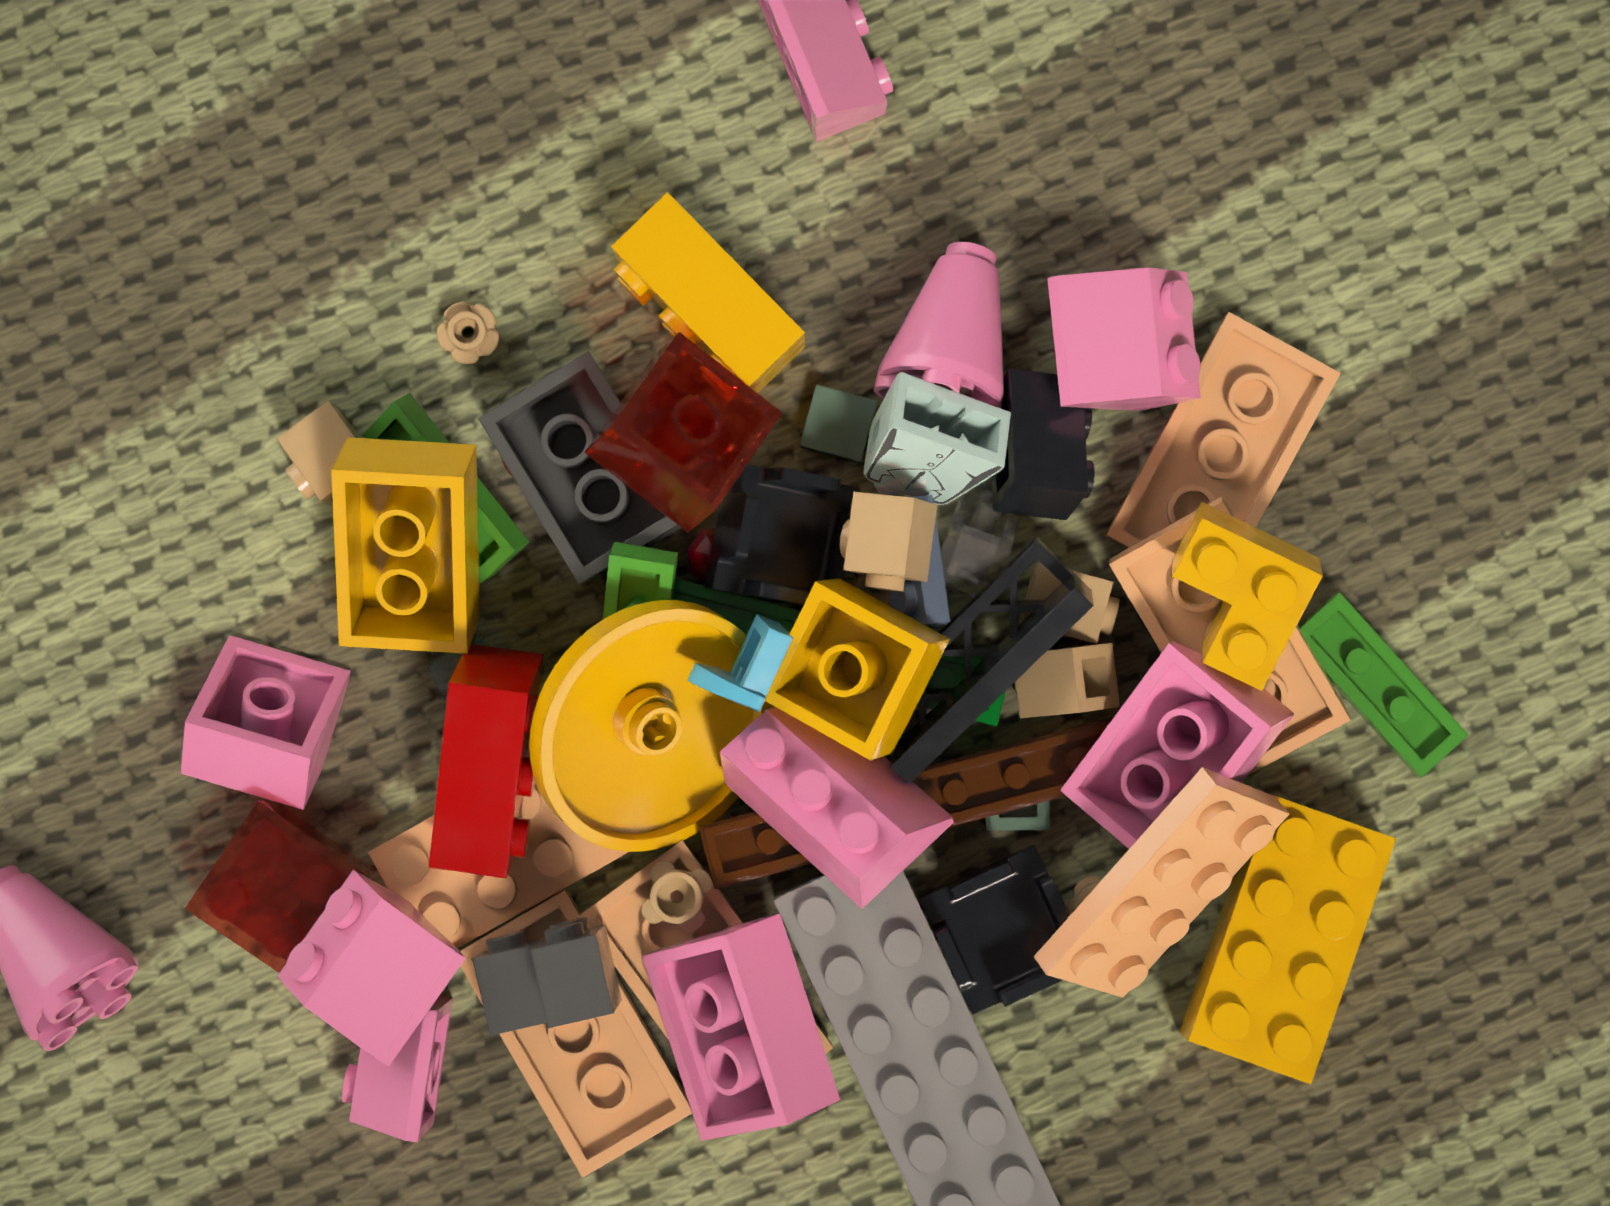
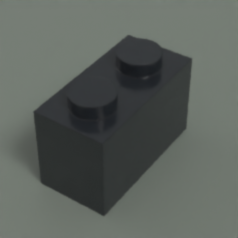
[992,368,1095,520]

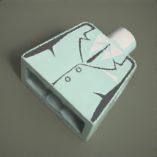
[863,372,1011,505]

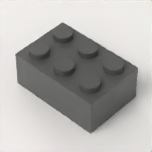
[478,351,692,587]

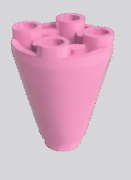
[874,242,1005,409]
[0,865,138,1051]

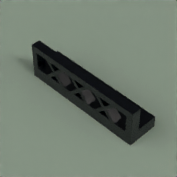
[890,536,1094,785]

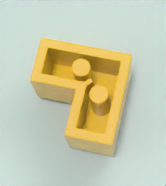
[1172,502,1323,691]

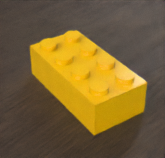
[1179,794,1397,1084]

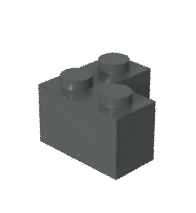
[473,917,622,1036]

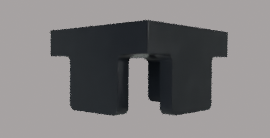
[704,462,857,607]
[918,844,1070,1015]

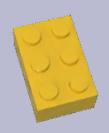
[611,192,805,400]
[331,437,480,654]

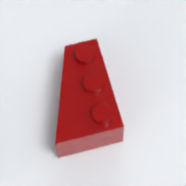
[428,644,544,879]

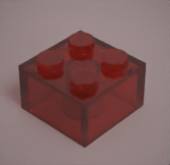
[584,332,782,532]
[184,799,376,973]

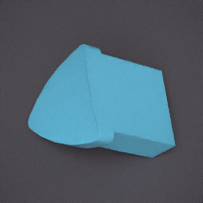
[687,614,793,712]

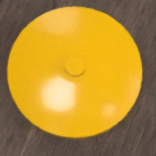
[529,600,773,852]

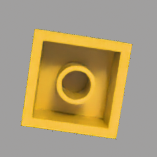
[765,578,950,761]

